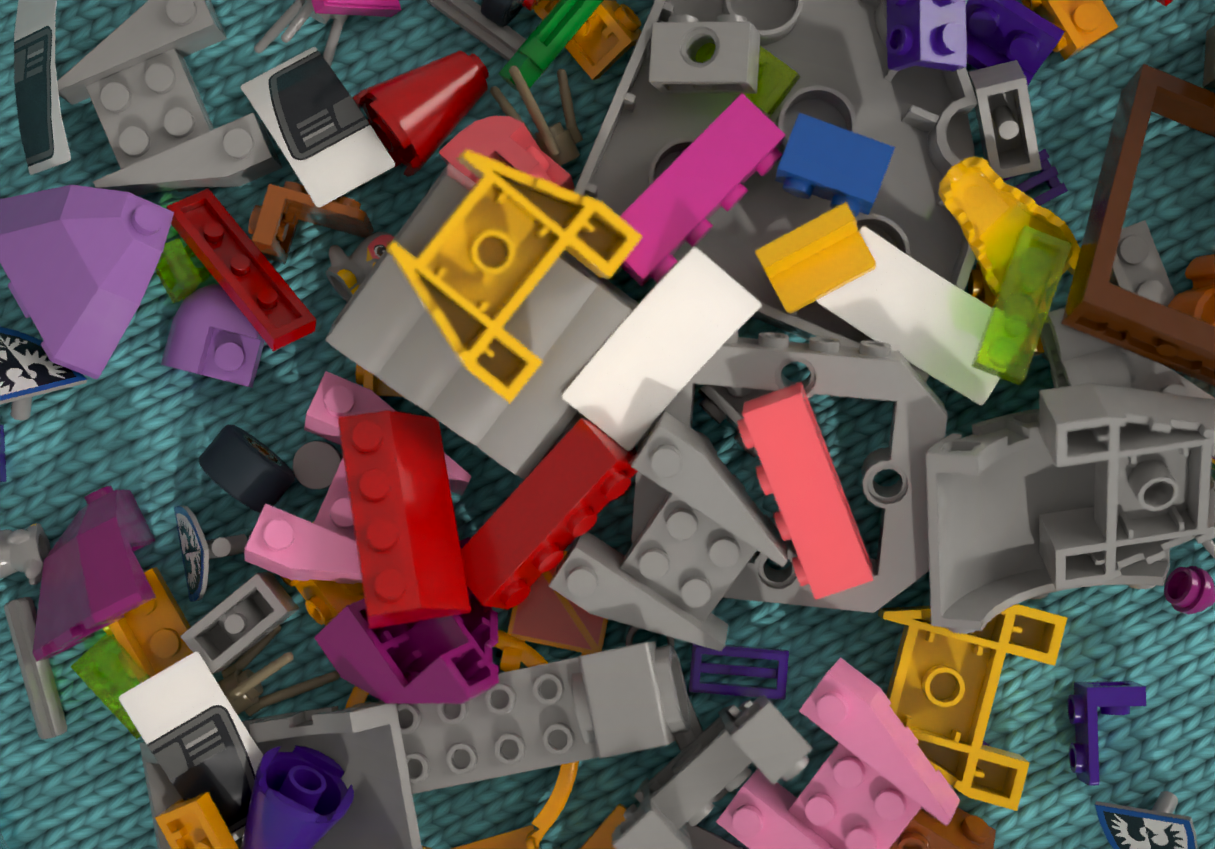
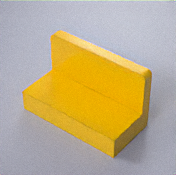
[755,202,876,313]

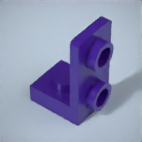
[1067,681,1146,786]

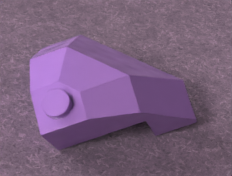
[0,185,174,380]

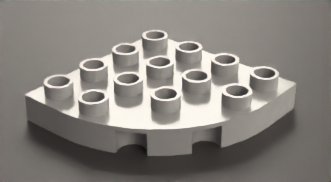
[574,0,978,382]

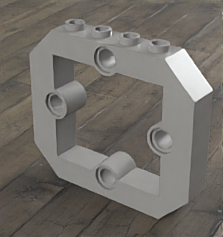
[631,331,947,613]

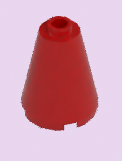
[352,51,489,177]

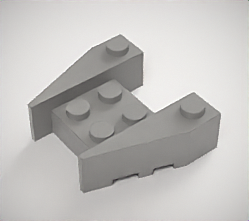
[57,0,283,196]
[1039,383,1215,589]
[549,411,788,651]
[612,695,812,849]

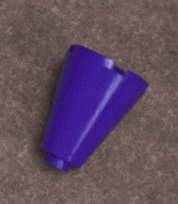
[241,745,354,849]

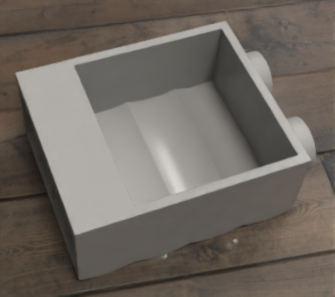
[326,163,639,480]

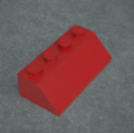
[338,410,471,629]
[461,418,637,610]

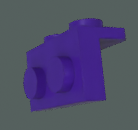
[886,0,967,71]

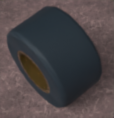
[199,425,295,513]

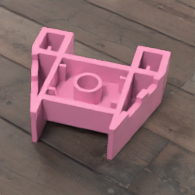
[245,371,471,584]
[716,657,960,849]

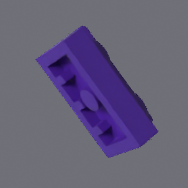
[966,0,1065,87]

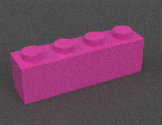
[619,93,786,287]

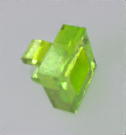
[155,238,211,304]

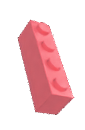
[737,381,873,600]

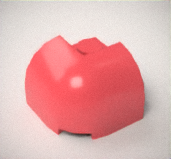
[438,116,575,192]

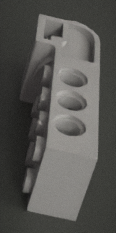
[379,641,691,794]

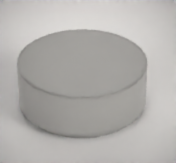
[293,441,342,489]

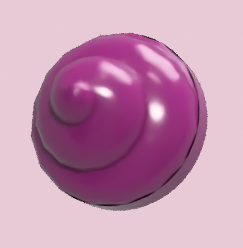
[1164,566,1215,615]

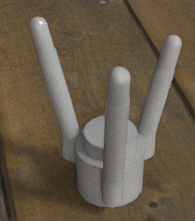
[254,0,349,67]

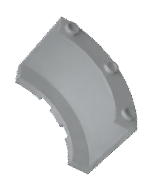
[926,409,1170,634]
[139,702,422,849]

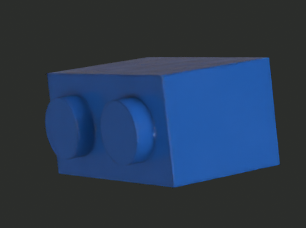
[775,113,895,216]

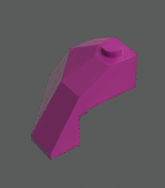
[32,485,156,662]
[314,537,499,704]

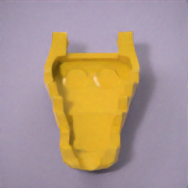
[938,157,1081,333]

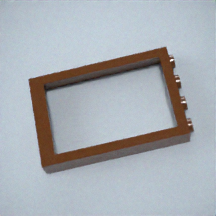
[1061,64,1215,386]

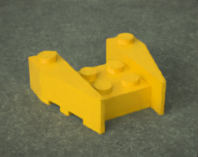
[385,150,643,403]
[878,604,1067,811]

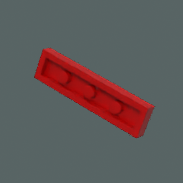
[166,188,316,352]

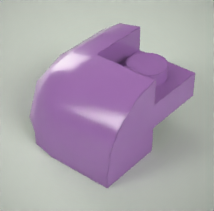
[161,283,265,388]

